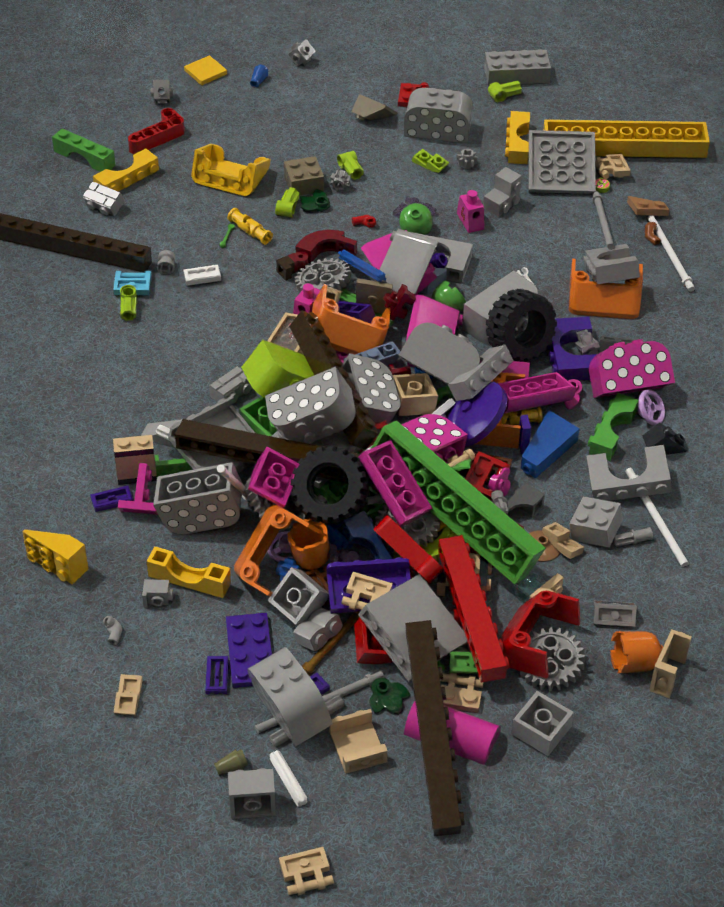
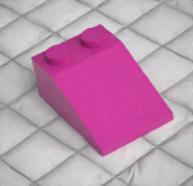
[248,447,300,508]

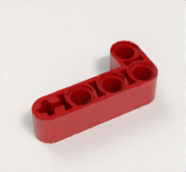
[128,108,185,154]
[373,515,444,584]

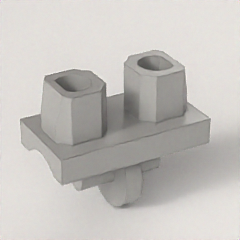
[575,329,600,355]

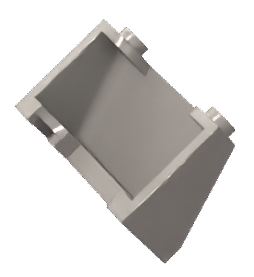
[371,229,438,311]

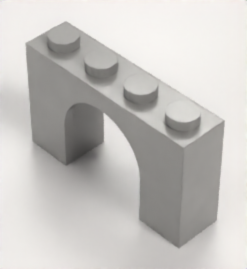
[412,232,473,283]
[583,244,640,284]
[587,445,672,501]

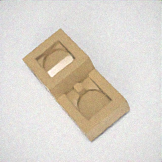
[542,522,584,559]
[114,674,143,716]

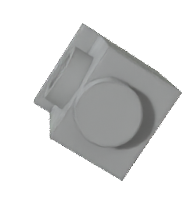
[142,579,173,608]

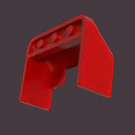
[499,590,580,679]

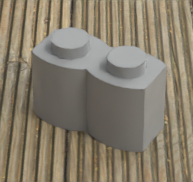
[293,608,343,651]

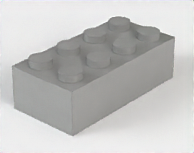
[484,49,551,85]

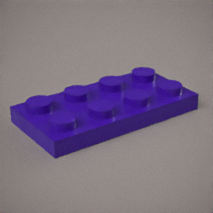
[226,613,272,688]

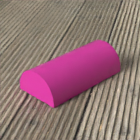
[498,372,576,414]
[358,440,433,527]
[404,701,501,765]

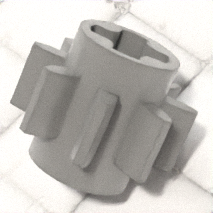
[457,149,478,169]
[330,170,351,190]

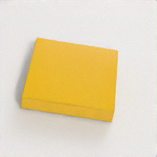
[184,55,227,85]

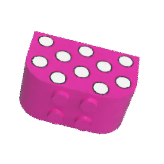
[589,339,675,398]
[402,414,468,463]

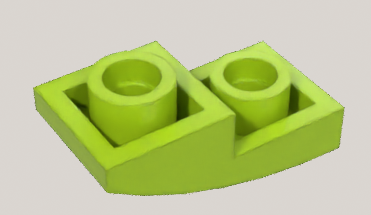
[412,149,449,173]

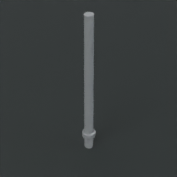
[592,191,614,250]
[255,671,384,734]

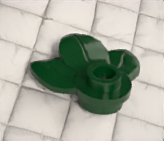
[300,189,330,211]
[369,677,410,714]

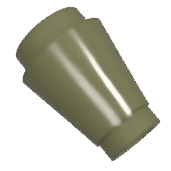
[214,749,248,775]

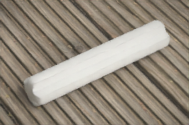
[270,750,307,807]

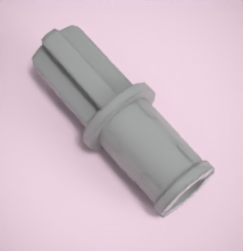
[491,490,508,514]
[613,527,653,547]

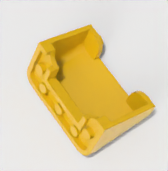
[191,144,271,196]

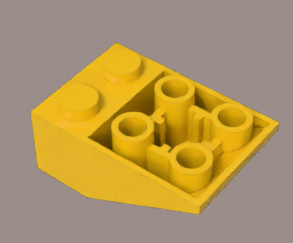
[22,530,89,585]

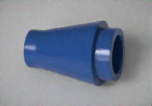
[250,64,268,87]

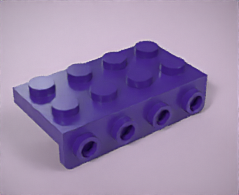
[327,557,411,613]

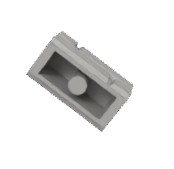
[83,182,125,216]
[209,366,252,404]

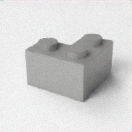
[483,167,522,217]

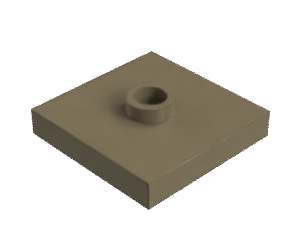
[356,278,393,314]

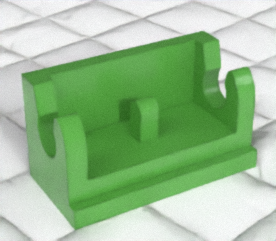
[155,455,193,477]
[449,652,477,674]

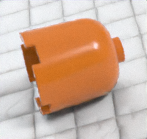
[287,518,330,570]
[610,631,663,674]

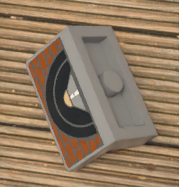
[593,601,637,627]

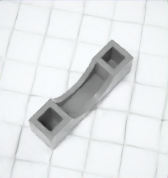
[448,345,513,401]

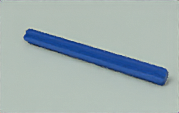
[338,249,386,283]

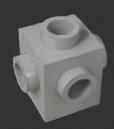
[288,39,315,66]
[151,80,173,104]

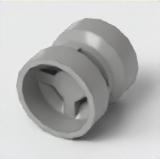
[157,250,175,274]

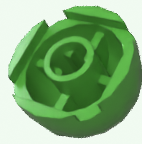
[399,203,433,235]
[432,281,466,312]

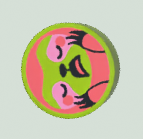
[595,178,610,193]

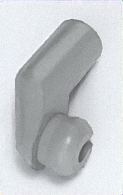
[103,616,123,645]

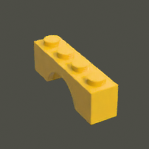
[505,111,530,164]
[93,149,159,191]
[146,547,231,598]

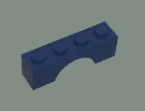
[340,511,394,560]

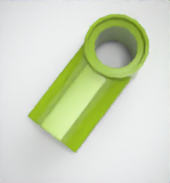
[488,80,522,103]
[337,151,364,180]
[275,187,300,218]
[120,285,137,321]

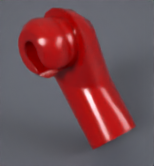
[351,215,376,228]

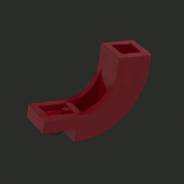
[295,230,357,264]

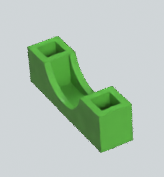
[52,129,116,172]
[587,393,639,461]

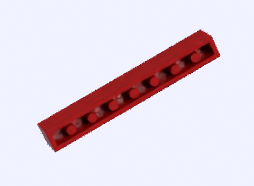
[438,535,509,683]

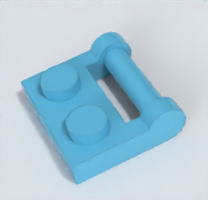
[113,271,152,295]

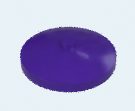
[446,381,507,447]

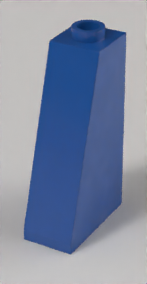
[521,410,580,478]

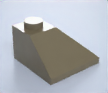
[351,94,398,121]

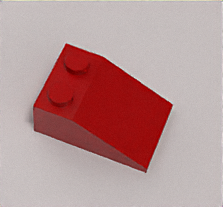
[354,617,393,664]

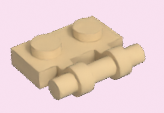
[595,154,631,179]
[341,572,393,610]
[441,673,484,713]
[279,847,334,896]

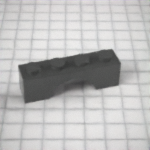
[507,483,545,519]

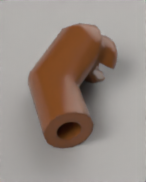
[645,222,661,245]

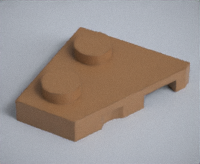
[627,196,669,216]

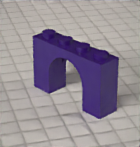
[546,317,597,381]

